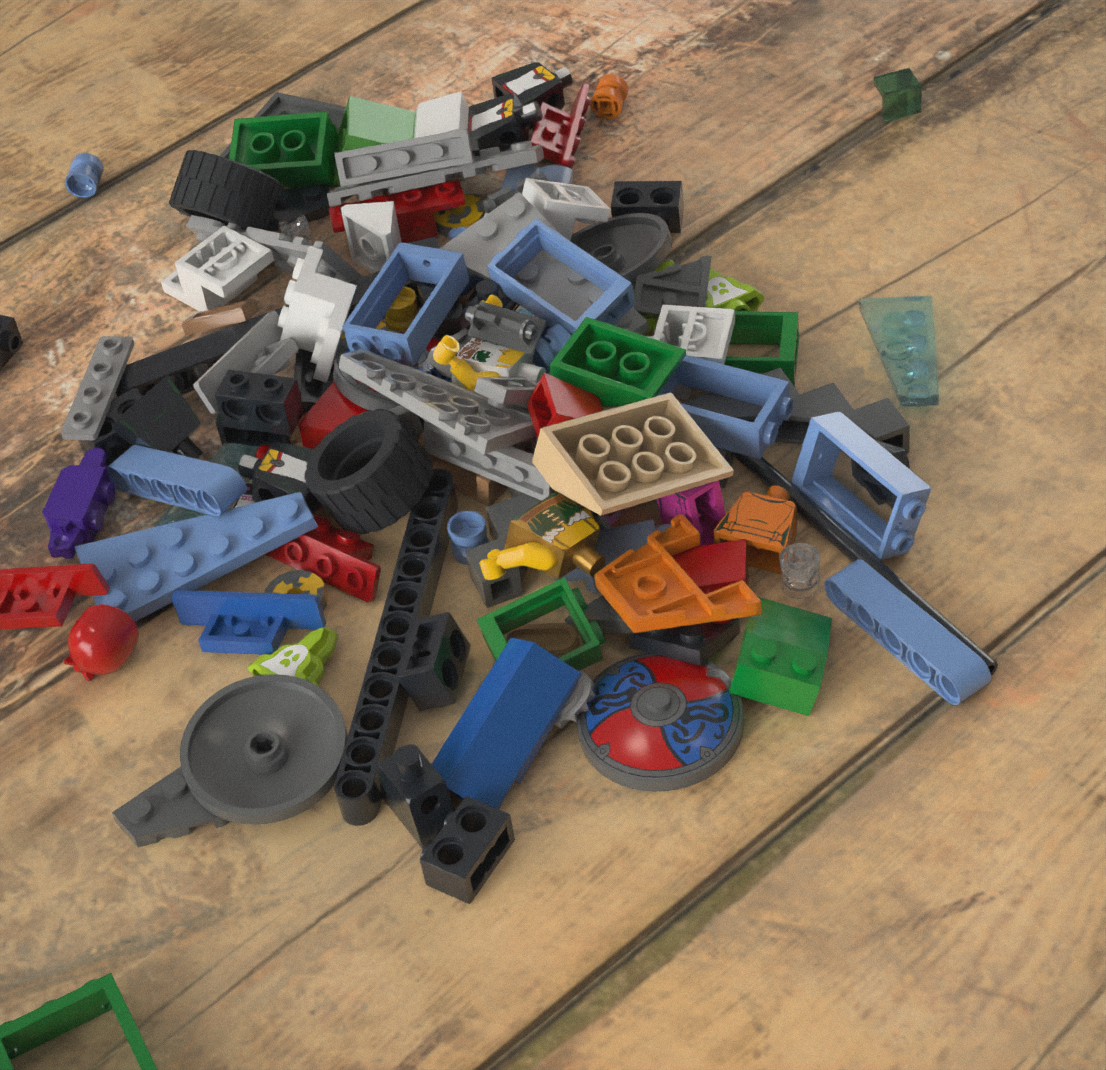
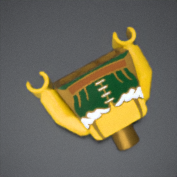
[479,491,606,580]

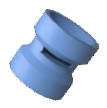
[65,153,104,198]
[533,324,571,374]
[447,511,489,565]

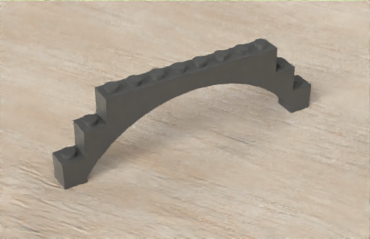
[466,368,910,608]

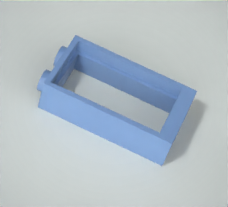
[487,218,636,336]
[342,242,469,366]
[657,355,794,459]
[791,412,932,560]

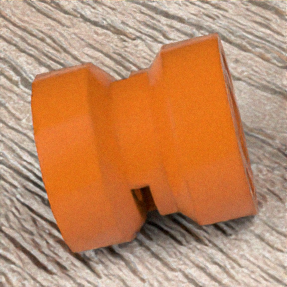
[590,74,628,119]

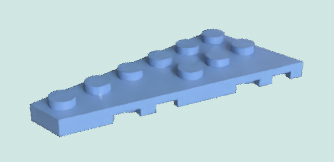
[74,492,318,621]

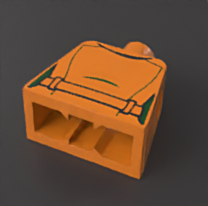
[713,486,797,575]

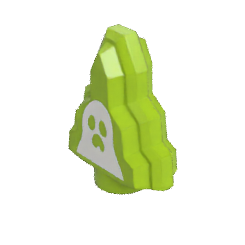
[705,268,764,311]
[248,627,338,687]

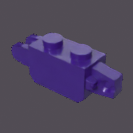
[42,447,115,559]

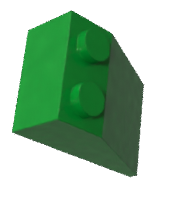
[229,111,338,188]
[550,317,686,407]
[729,596,832,716]

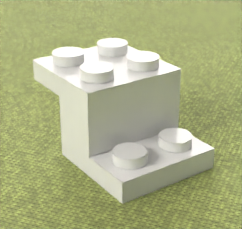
[484,178,611,241]
[161,226,274,311]
[277,246,357,382]
[647,305,735,400]

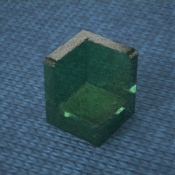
[873,68,922,121]

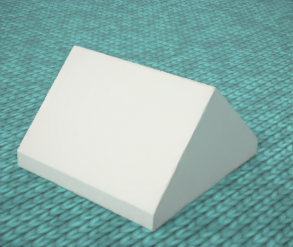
[414,91,475,157]
[341,201,402,273]

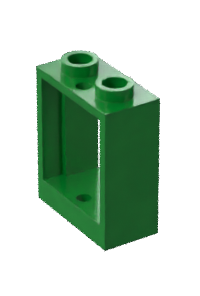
[724,311,799,387]
[476,577,606,671]

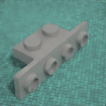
[194,311,299,414]
[61,336,135,440]

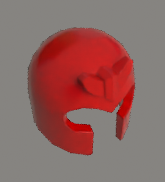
[63,604,139,681]

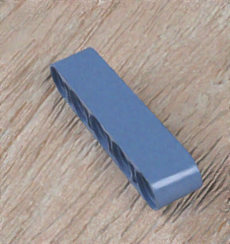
[106,445,247,516]
[824,559,991,705]

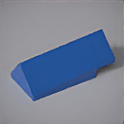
[431,637,582,809]

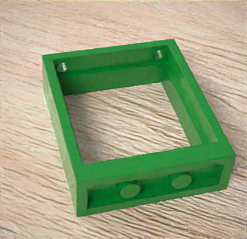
[0,973,157,1070]

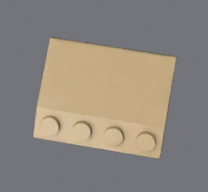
[532,393,734,516]

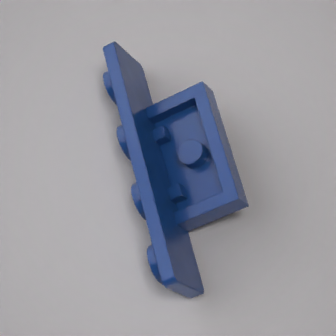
[171,590,326,655]

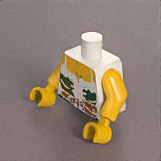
[433,295,546,391]

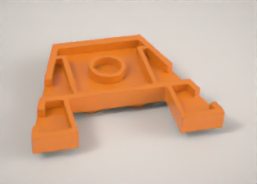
[595,514,762,633]

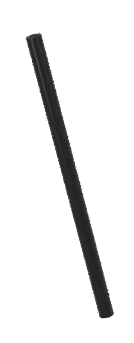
[733,452,998,676]

